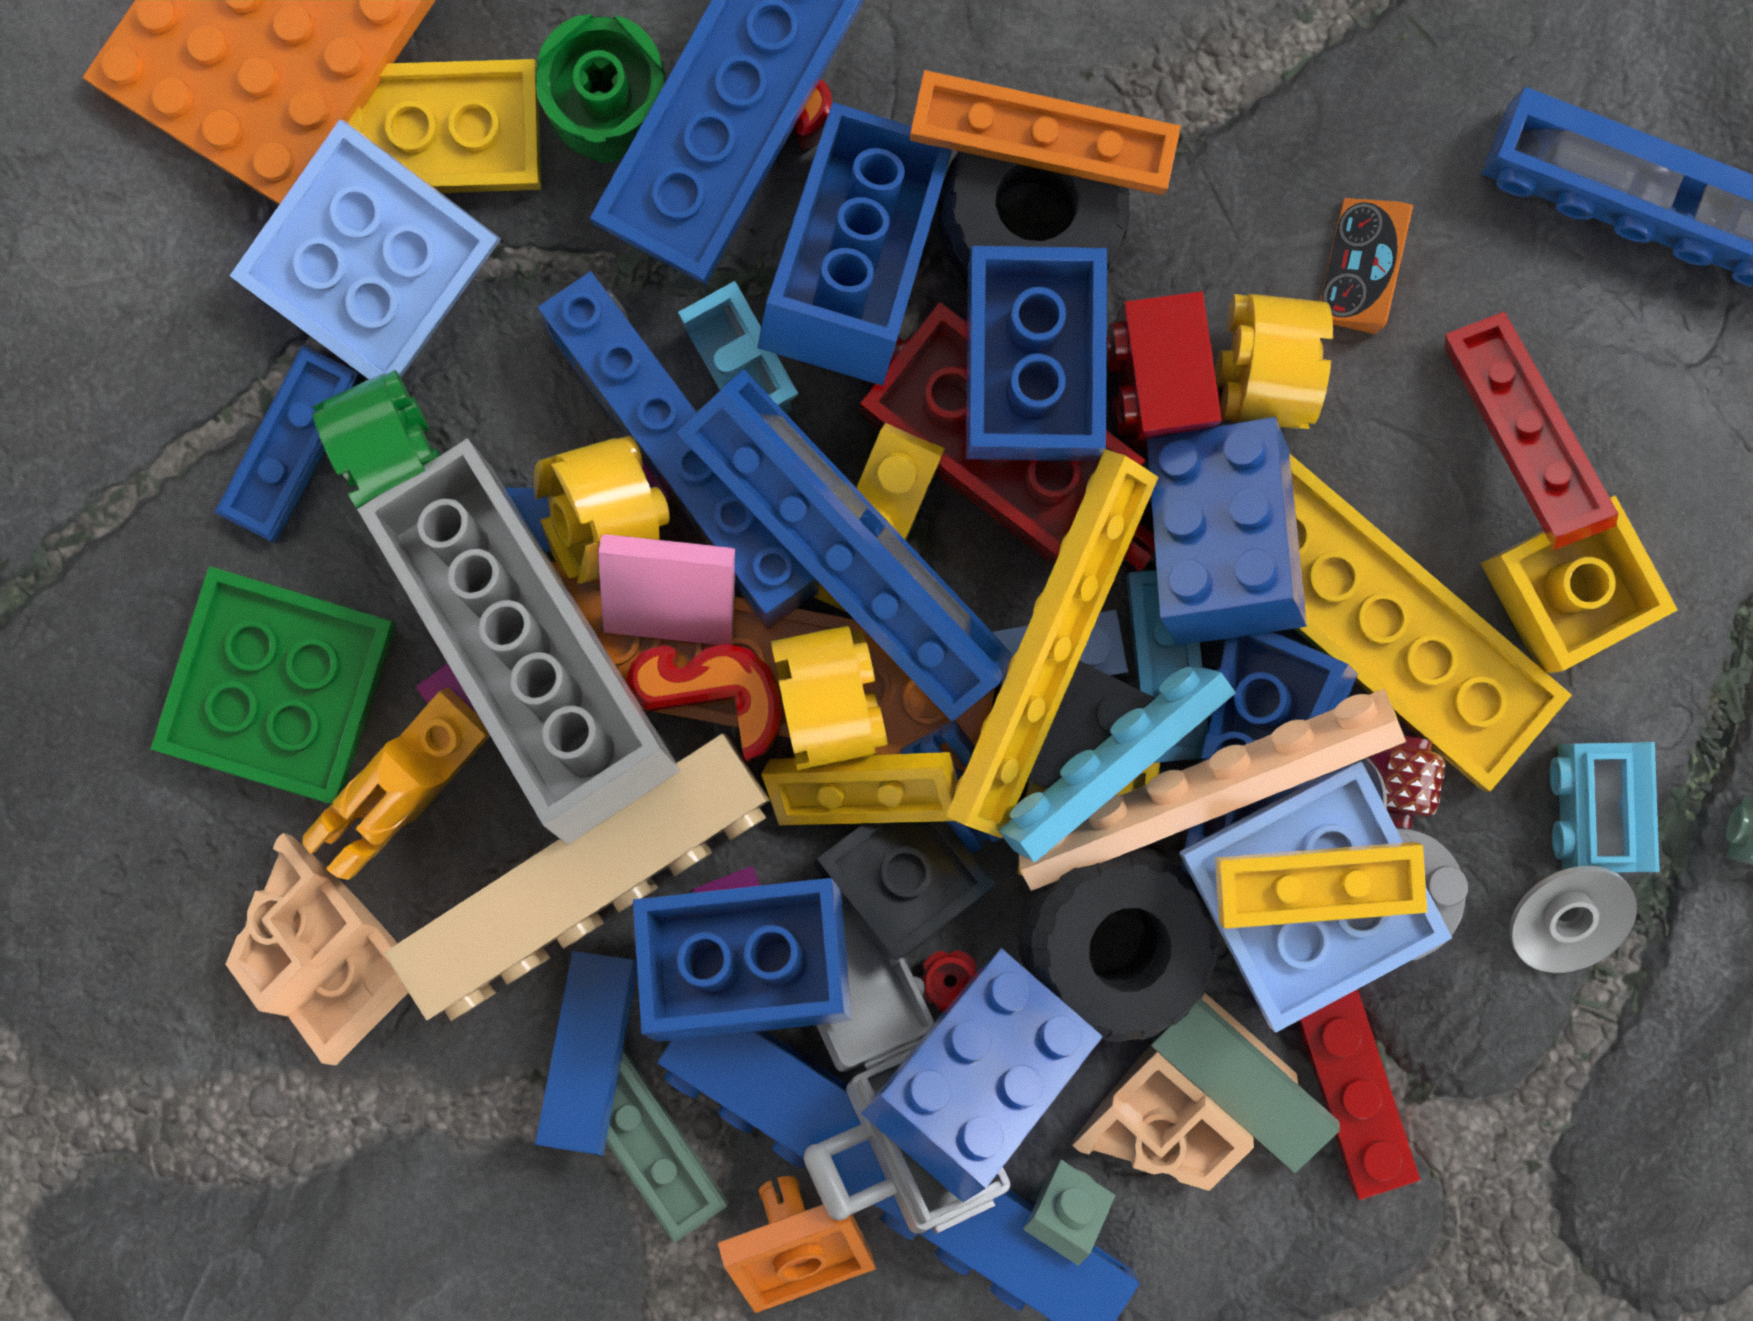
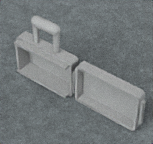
[803,902,1010,1234]

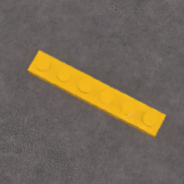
[946,449,1159,838]

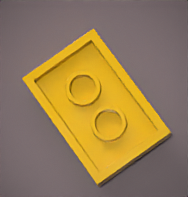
[348,59,541,193]

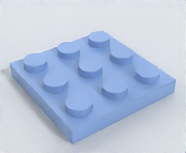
[230,119,501,379]
[1179,760,1452,1033]

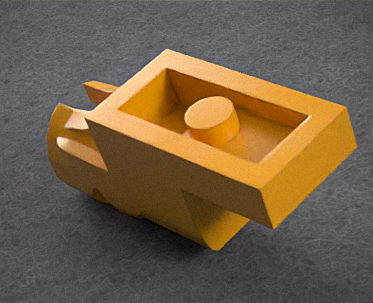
[302,687,490,880]

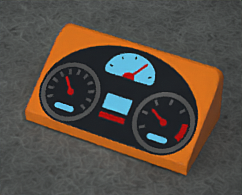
[1320,198,1413,334]

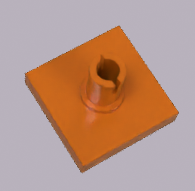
[718,1176,876,1313]

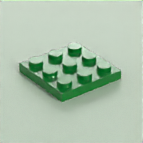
[150,566,397,804]

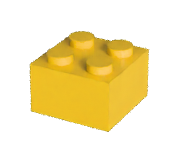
[1480,495,1678,673]

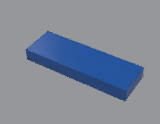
[214,345,363,543]
[535,951,637,1156]

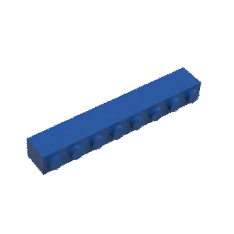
[657,1030,1140,1321]

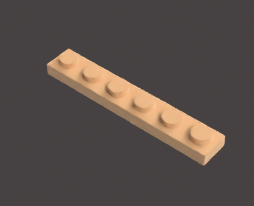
[1019,689,1406,891]

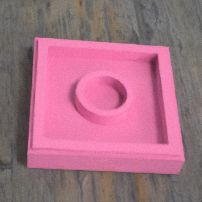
[598,534,735,645]

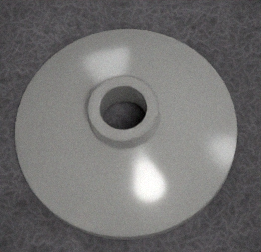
[1509,866,1637,973]

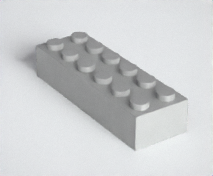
[357,438,681,845]

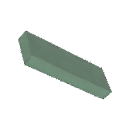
[1151,998,1340,1173]
[606,1047,729,1243]

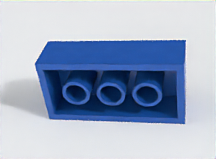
[757,102,952,386]

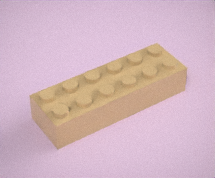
[384,734,770,1021]

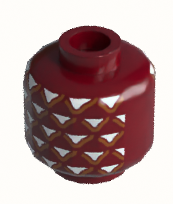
[1367,736,1445,829]

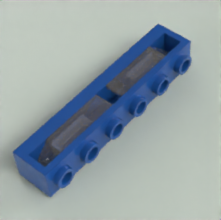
[1481,87,1753,287]
[538,271,819,630]
[676,369,1012,722]

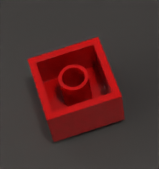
[1106,291,1222,450]

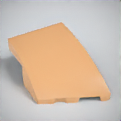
[225,833,409,1066]
[1072,993,1298,1191]

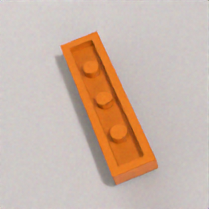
[910,70,1181,196]

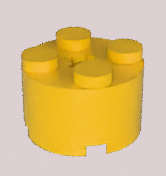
[1215,294,1333,429]
[533,436,670,584]
[771,625,888,770]

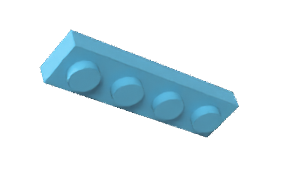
[998,666,1236,862]

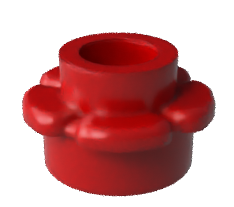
[920,950,977,1012]

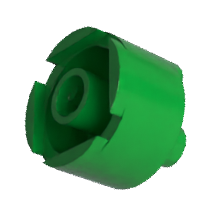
[536,14,667,164]
[312,370,441,509]

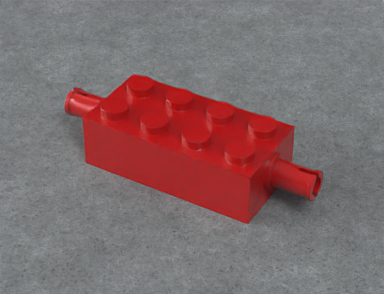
[860,302,1155,572]

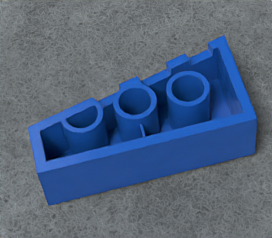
[1181,632,1358,878]

